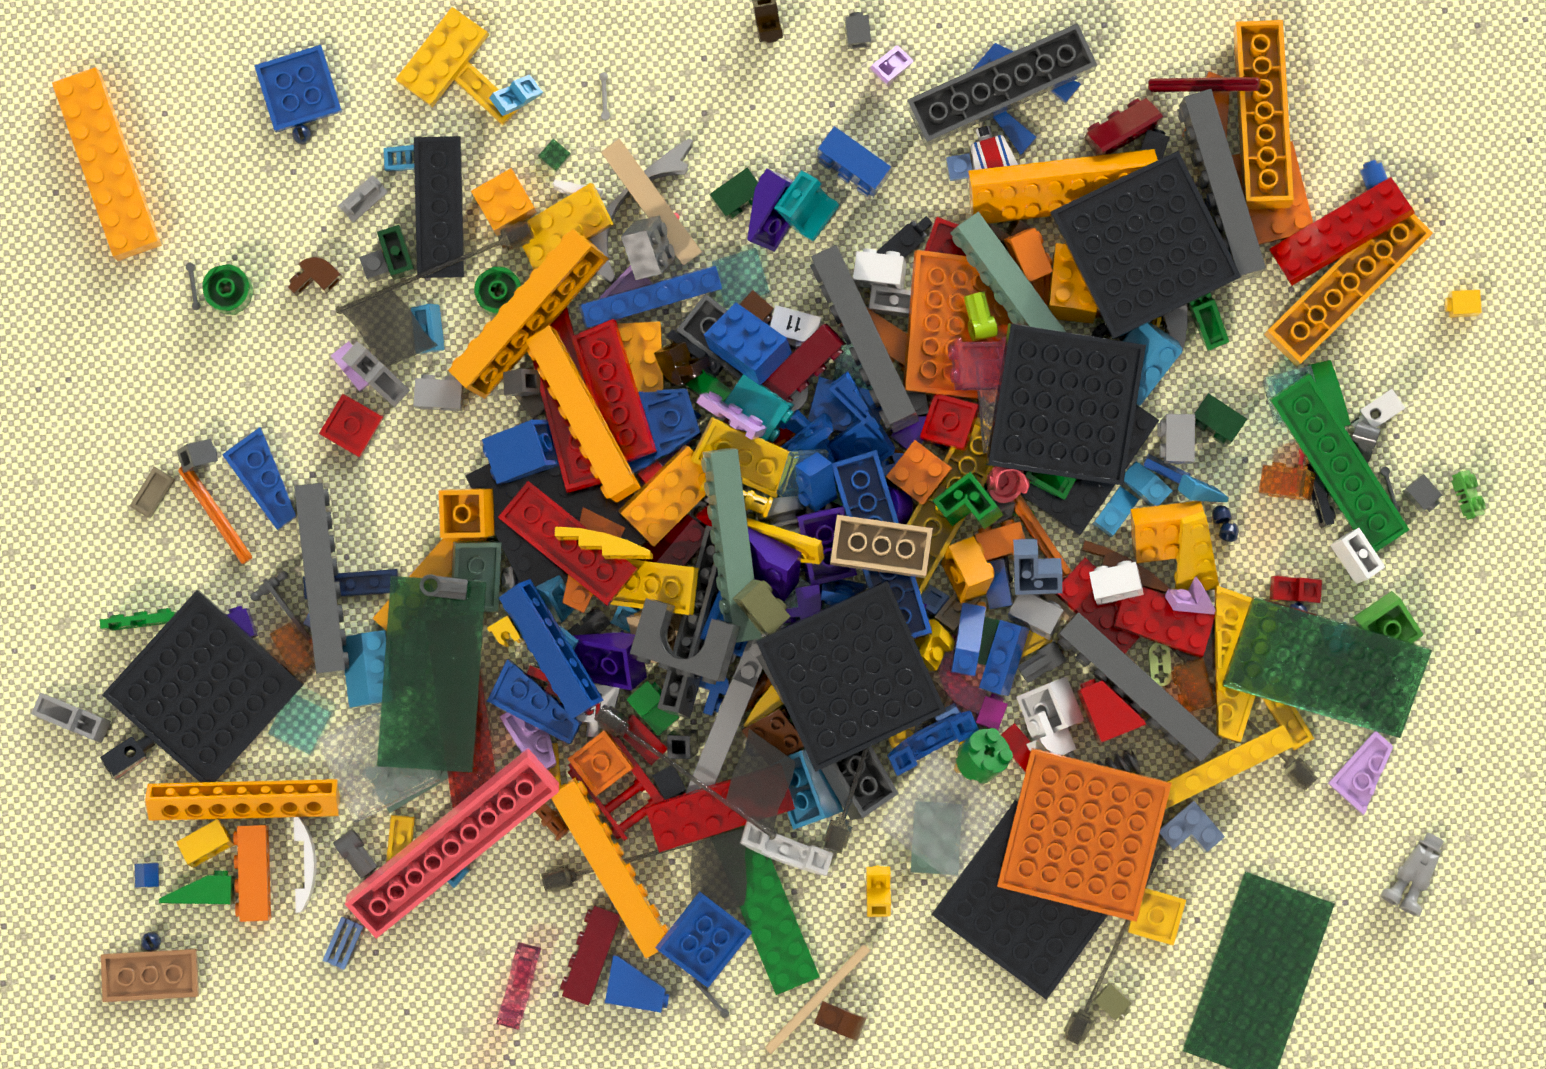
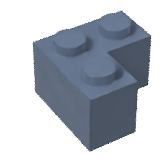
[1013,539,1062,595]
[1159,801,1225,852]

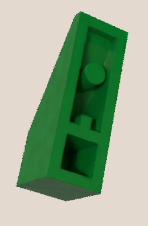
[159,871,235,904]

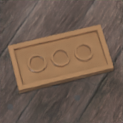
[101,949,199,1002]

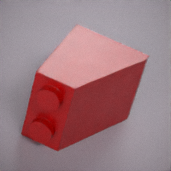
[1076,678,1146,744]

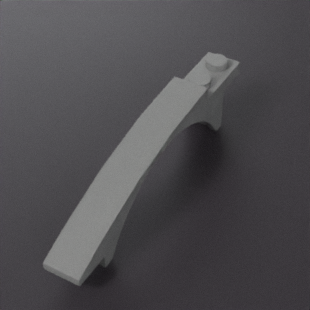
[589,138,693,284]
[686,639,763,793]

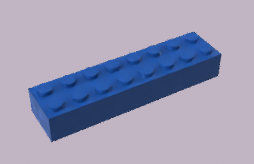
[832,450,932,639]

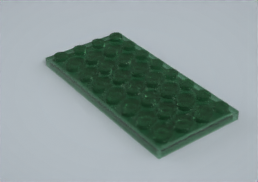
[377,576,487,773]
[1222,596,1432,738]
[1182,871,1335,1069]

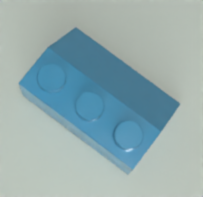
[1123,322,1183,406]
[342,630,396,708]
[770,750,844,830]

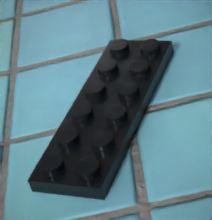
[414,136,465,278]

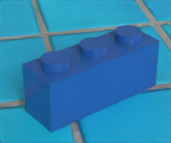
[979,620,1030,696]

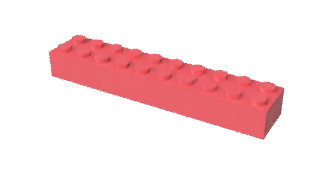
[345,748,559,939]

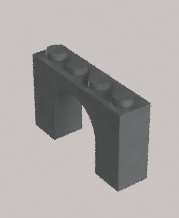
[630,598,741,685]

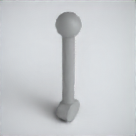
[599,72,610,121]

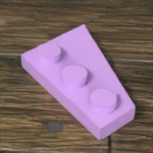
[696,392,767,440]
[1327,731,1393,815]

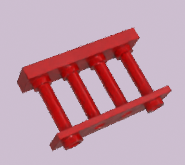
[567,731,665,841]

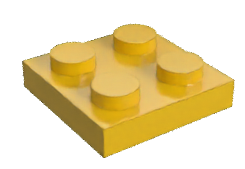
[1127,888,1186,946]

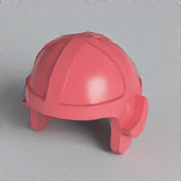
[986,466,1030,503]

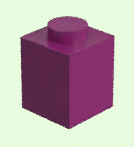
[975,693,1008,730]

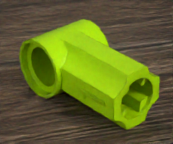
[964,292,998,341]

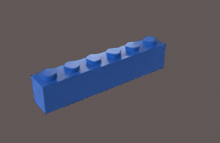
[578,266,722,328]
[498,579,604,719]

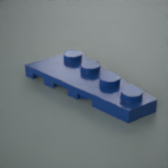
[222,427,297,531]
[487,659,582,744]

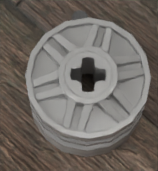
[756,493,805,534]

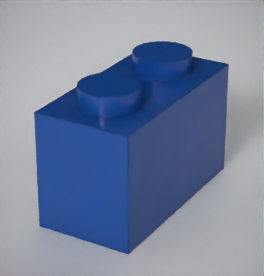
[795,452,837,512]

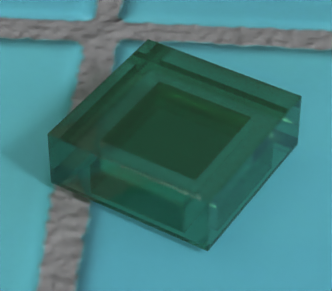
[538,139,571,172]

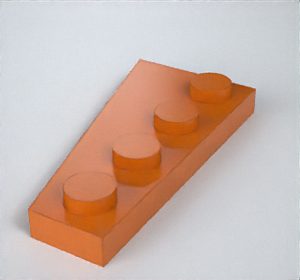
[563,507,625,613]

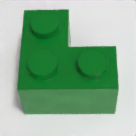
[932,472,1003,529]
[626,681,680,736]

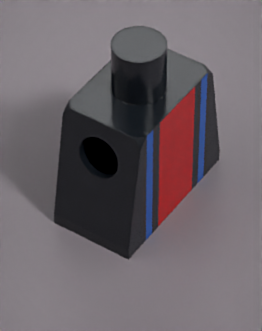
[100,735,155,782]

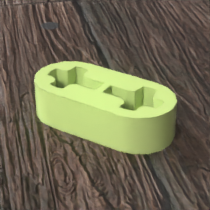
[1148,642,1172,687]

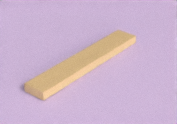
[600,138,702,266]
[765,945,871,1054]

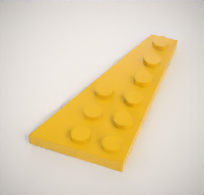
[1215,585,1283,743]

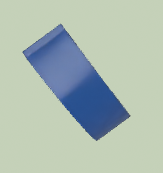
[887,711,979,776]

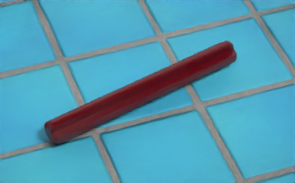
[1148,77,1261,92]

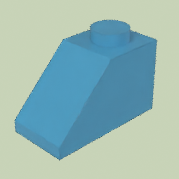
[1124,461,1173,506]
[1092,486,1139,537]

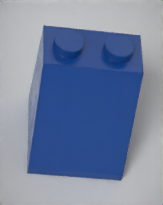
[482,419,560,484]

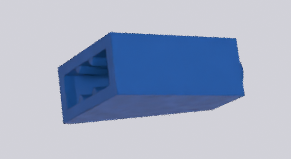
[605,955,670,1013]

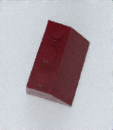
[1084,98,1163,156]
[632,514,705,566]

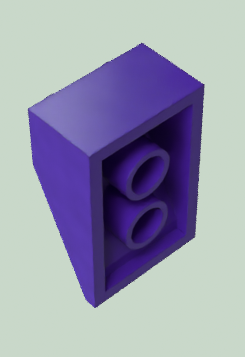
[747,168,793,252]
[797,506,857,586]
[748,527,802,602]
[572,632,647,690]

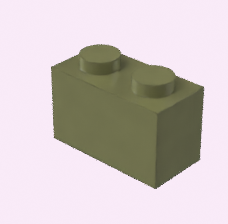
[732,579,791,635]

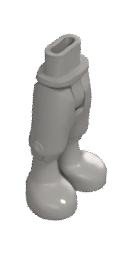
[1380,832,1444,917]

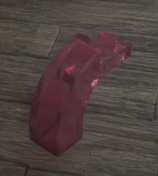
[937,631,987,714]
[496,942,541,1030]

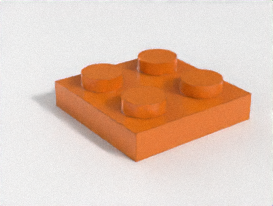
[886,440,953,507]
[568,730,634,797]

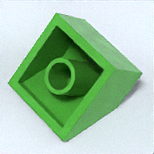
[1353,591,1424,662]

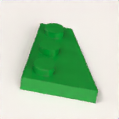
[99,608,176,631]

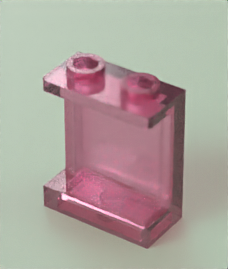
[948,337,1006,390]

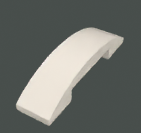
[294,817,317,913]
[740,820,833,876]

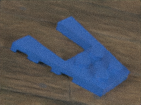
[971,43,1081,156]
[780,372,895,463]
[628,388,701,475]

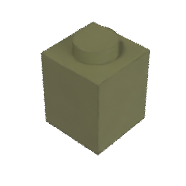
[1093,983,1132,1021]

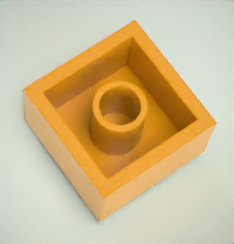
[471,168,537,236]
[438,488,495,538]
[941,536,995,604]

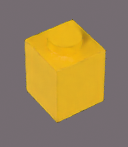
[1445,290,1482,318]

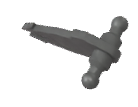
[250,571,311,641]

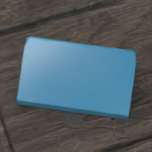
[411,304,445,354]
[536,575,574,623]

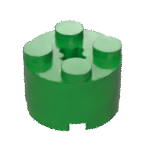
[202,264,253,315]
[474,266,522,316]
[956,728,1013,784]

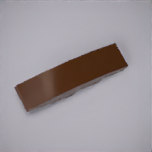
[1080,540,1170,594]

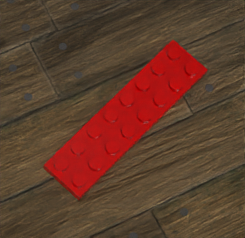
[532,307,601,493]

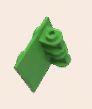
[1451,470,1486,520]

